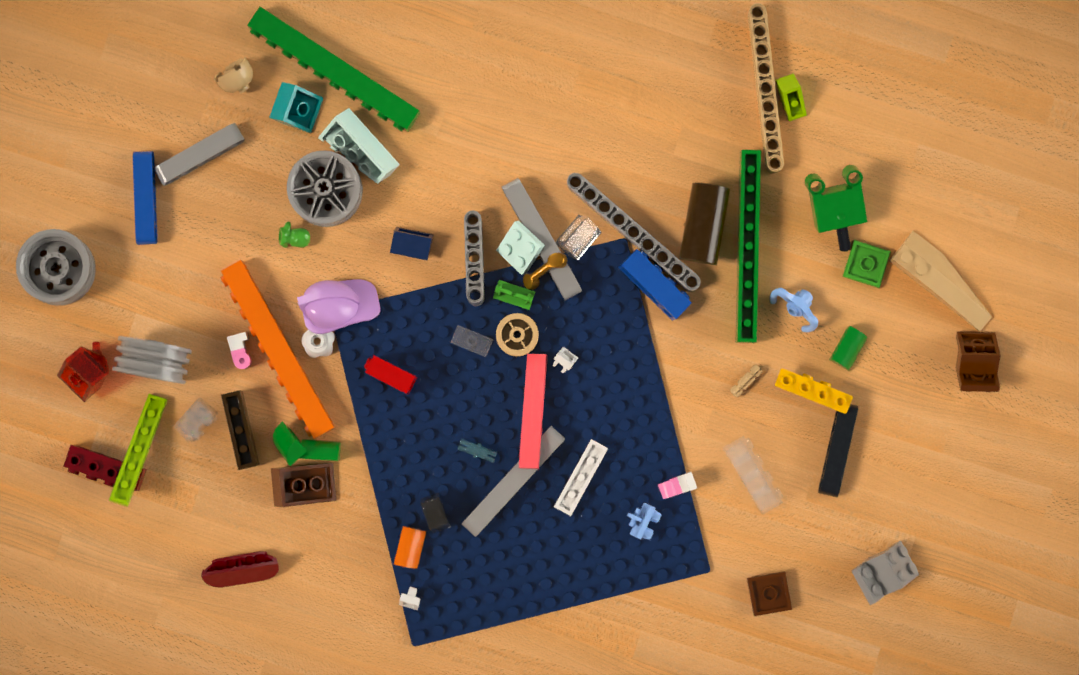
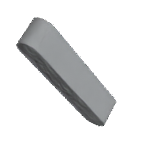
[154,123,245,186]
[464,210,485,306]

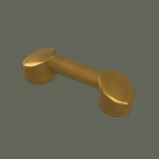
[523,253,567,289]

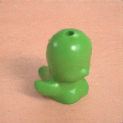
[279,222,310,248]

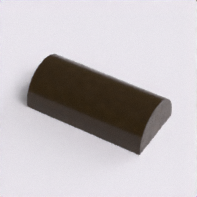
[679,183,730,266]

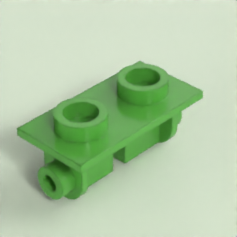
[493,280,535,310]

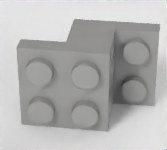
[851,541,919,605]

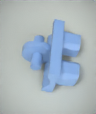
[627,503,661,540]

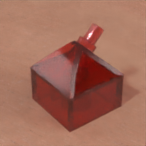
[57,342,109,402]

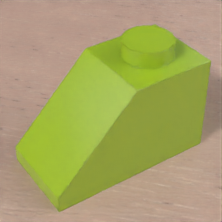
[776,74,807,122]

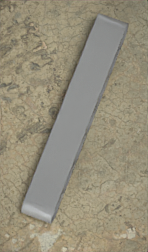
[501,178,582,301]
[462,426,565,537]

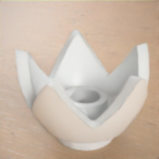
[301,330,335,358]

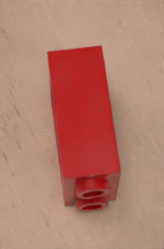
[364,355,417,395]

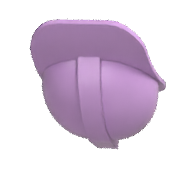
[297,279,380,334]

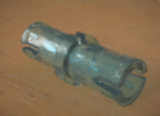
[457,439,498,463]

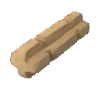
[730,365,763,397]

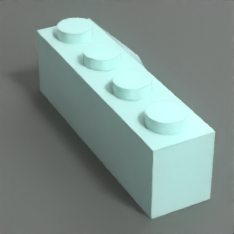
[318,108,400,184]

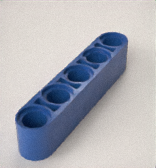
[133,151,157,245]

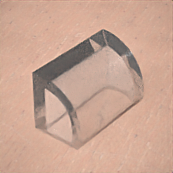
[555,215,602,260]

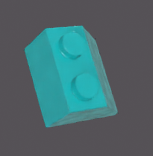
[269,82,323,133]

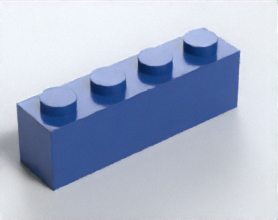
[618,249,692,321]

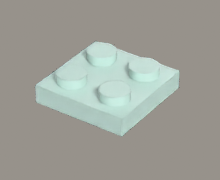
[496,221,545,275]

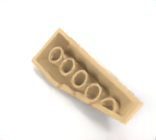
[889,231,992,332]

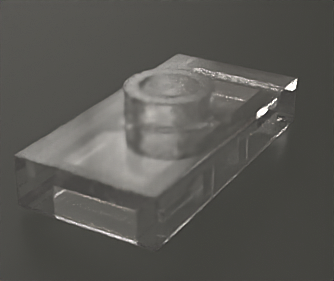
[450,325,493,357]

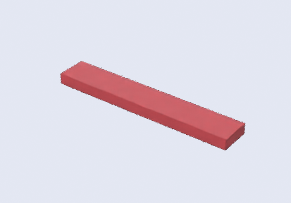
[519,354,547,469]

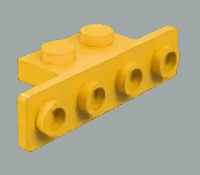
[775,368,853,414]

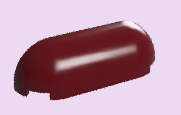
[201,551,279,588]

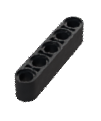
[818,404,858,497]

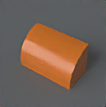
[394,526,426,569]

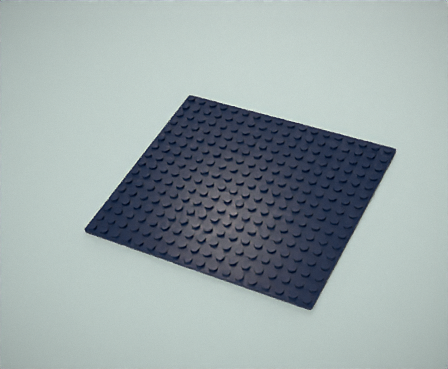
[334,238,710,646]

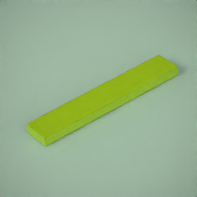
[109,394,167,507]

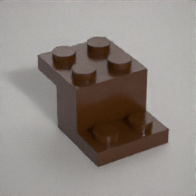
[956,332,1001,392]

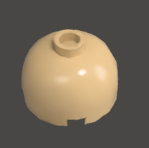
[214,57,253,94]

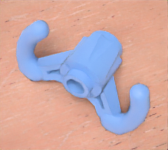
[770,288,819,332]

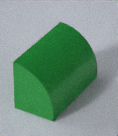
[829,326,868,371]
[273,421,307,466]
[300,439,341,461]

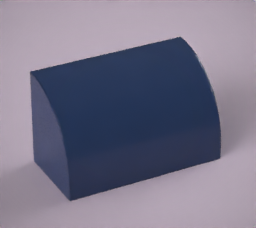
[390,227,434,260]

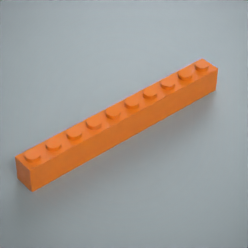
[220,260,336,439]

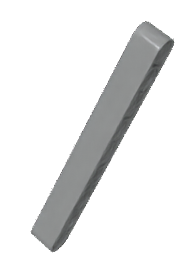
[567,173,701,292]

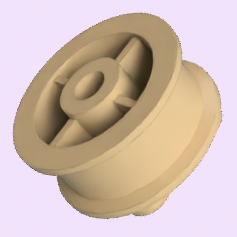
[496,313,538,356]

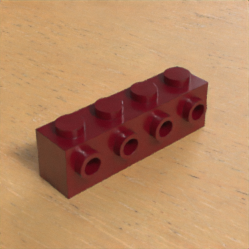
[63,445,147,491]

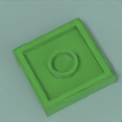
[842,240,891,288]

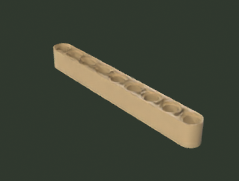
[748,3,784,174]

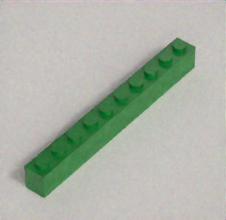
[247,7,420,132]
[736,150,761,344]

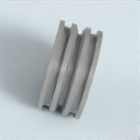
[287,151,363,227]
[16,229,96,306]
[112,336,192,384]

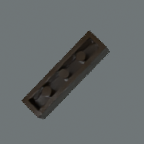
[221,390,260,470]

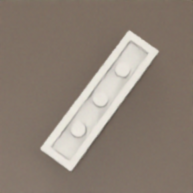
[554,439,608,516]

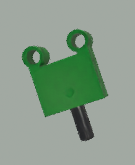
[804,165,867,252]

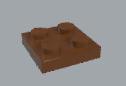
[747,571,792,616]

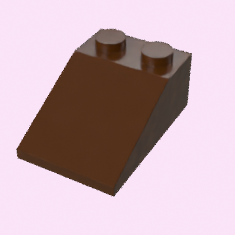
[271,463,336,507]

